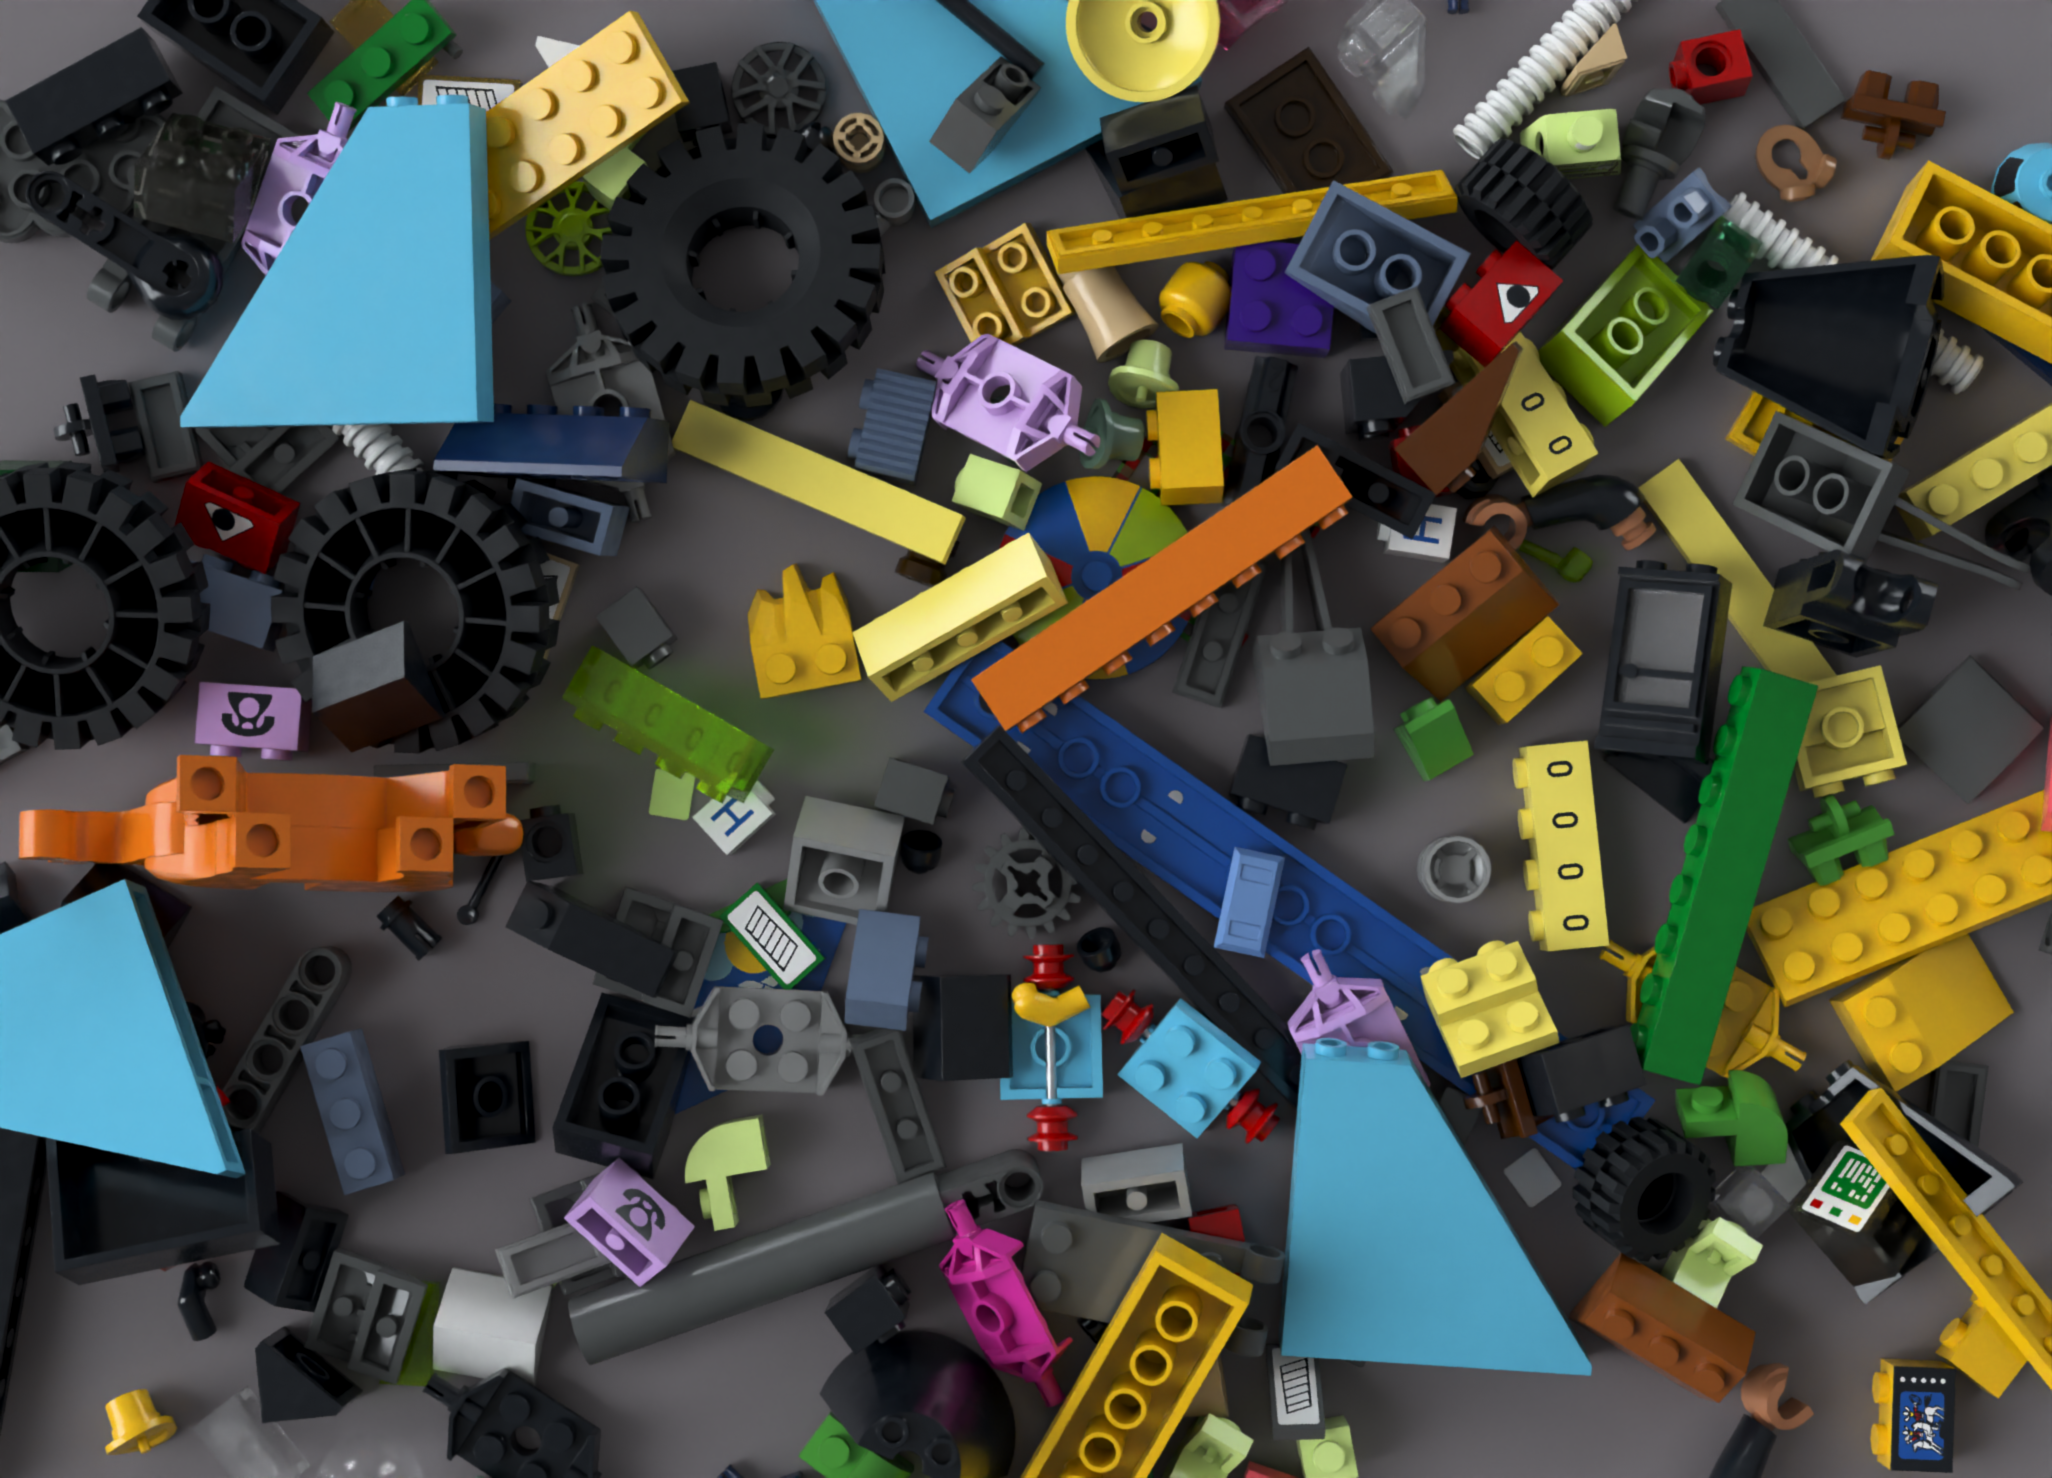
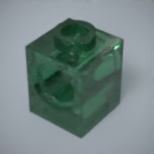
[1676,216,1762,309]

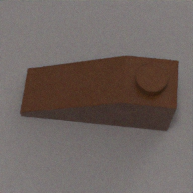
[1395,341,1523,495]

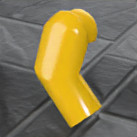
[1011,982,1091,1027]

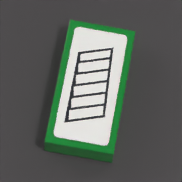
[719,882,826,990]

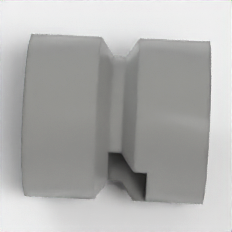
[1416,836,1492,903]

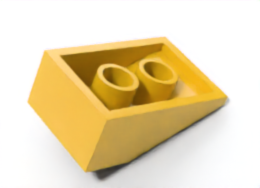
[1829,934,2014,1092]

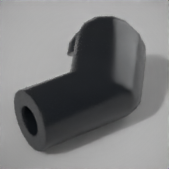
[177,1261,221,1341]

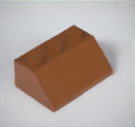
[1370,525,1560,701]
[1568,1253,1756,1403]

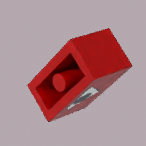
[1439,240,1563,368]
[174,461,301,574]

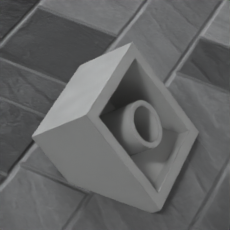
[783,796,905,925]

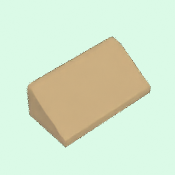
[1559,23,1627,97]

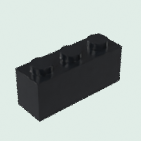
[5,27,183,166]

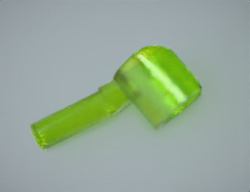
[1519,539,1593,583]

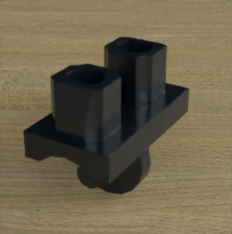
[53,374,145,472]

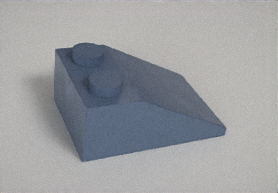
[1284,180,1471,334]

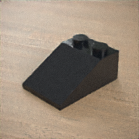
[552,993,695,1179]

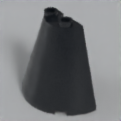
[1713,255,1944,459]
[1785,1059,2023,1305]
[820,1331,1016,1478]

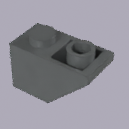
[929,56,1041,173]

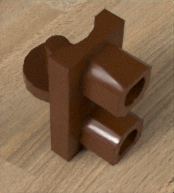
[1841,70,1946,160]
[1463,1059,1554,1139]

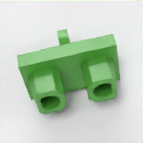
[1787,794,1895,886]

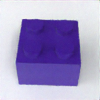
[1224,241,1334,358]

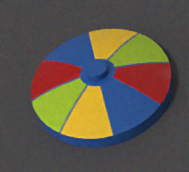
[999,476,1191,680]

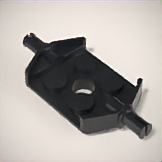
[422,1368,602,1478]

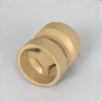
[833,113,886,173]

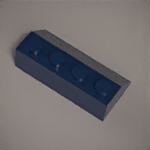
[433,403,670,483]

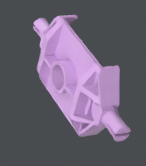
[241,102,357,276]
[916,333,1100,472]
[1288,949,1431,1087]

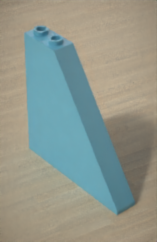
[813,0,1203,228]
[180,95,494,428]
[0,879,246,1178]
[1278,1038,1592,1376]

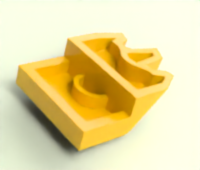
[747,563,862,700]

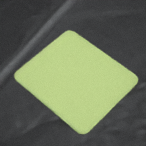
[649,769,695,820]

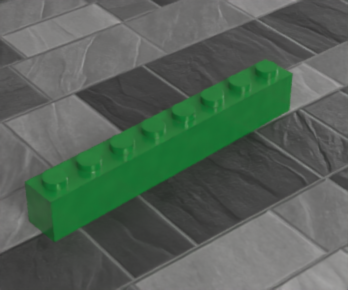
[1630,666,1818,1085]

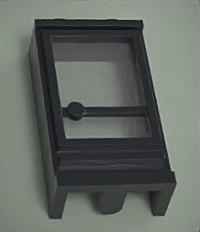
[1594,560,1732,765]

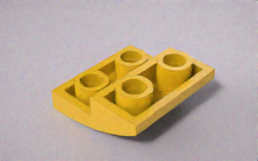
[934,223,1076,347]

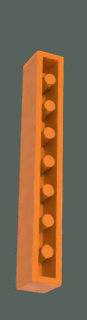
[971,445,1353,734]

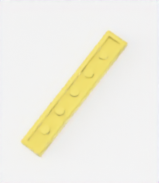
[672,400,966,565]
[1638,459,1837,683]

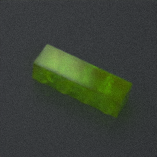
[562,645,775,804]

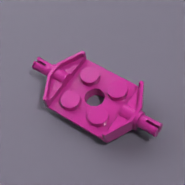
[939,1199,1073,1407]

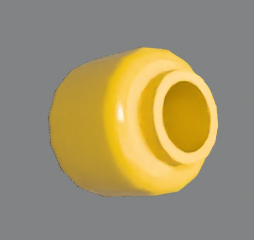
[1159,261,1231,338]

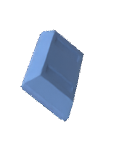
[1214,847,1285,958]

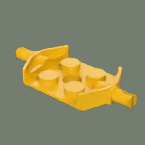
[1599,939,1807,1079]

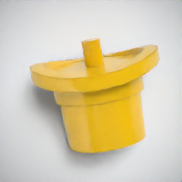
[105,1389,177,1455]

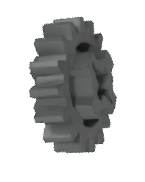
[972,828,1081,939]

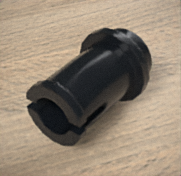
[376,895,442,961]

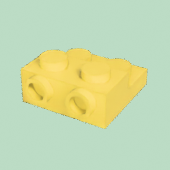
[1794,665,1907,798]
[1420,940,1560,1078]

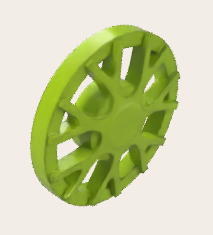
[525,181,612,277]

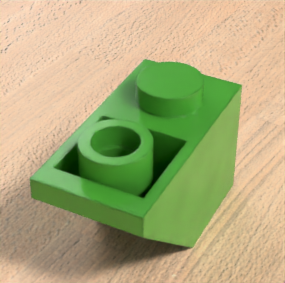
[1393,696,1474,781]

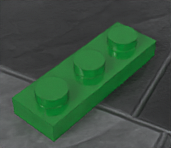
[307,0,457,130]

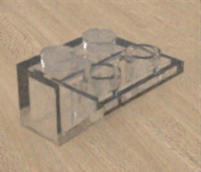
[1337,0,1427,120]

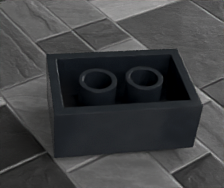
[137,0,335,115]

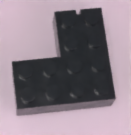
[46,1129,281,1285]

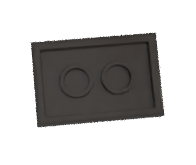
[1224,47,1394,194]

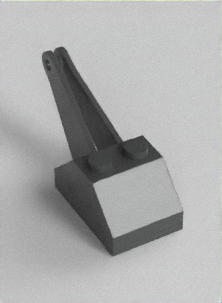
[1732,411,2031,590]
[1253,528,1375,766]

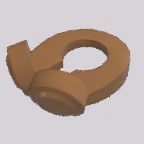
[1755,124,1837,202]

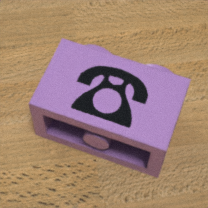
[195,682,312,761]
[564,1158,695,1287]

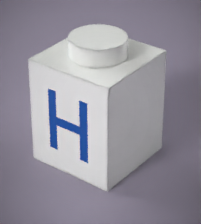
[1377,504,1457,563]
[692,776,776,855]

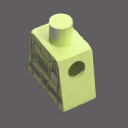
[1520,109,1621,179]

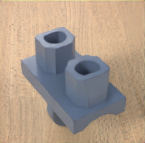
[1633,167,1732,263]

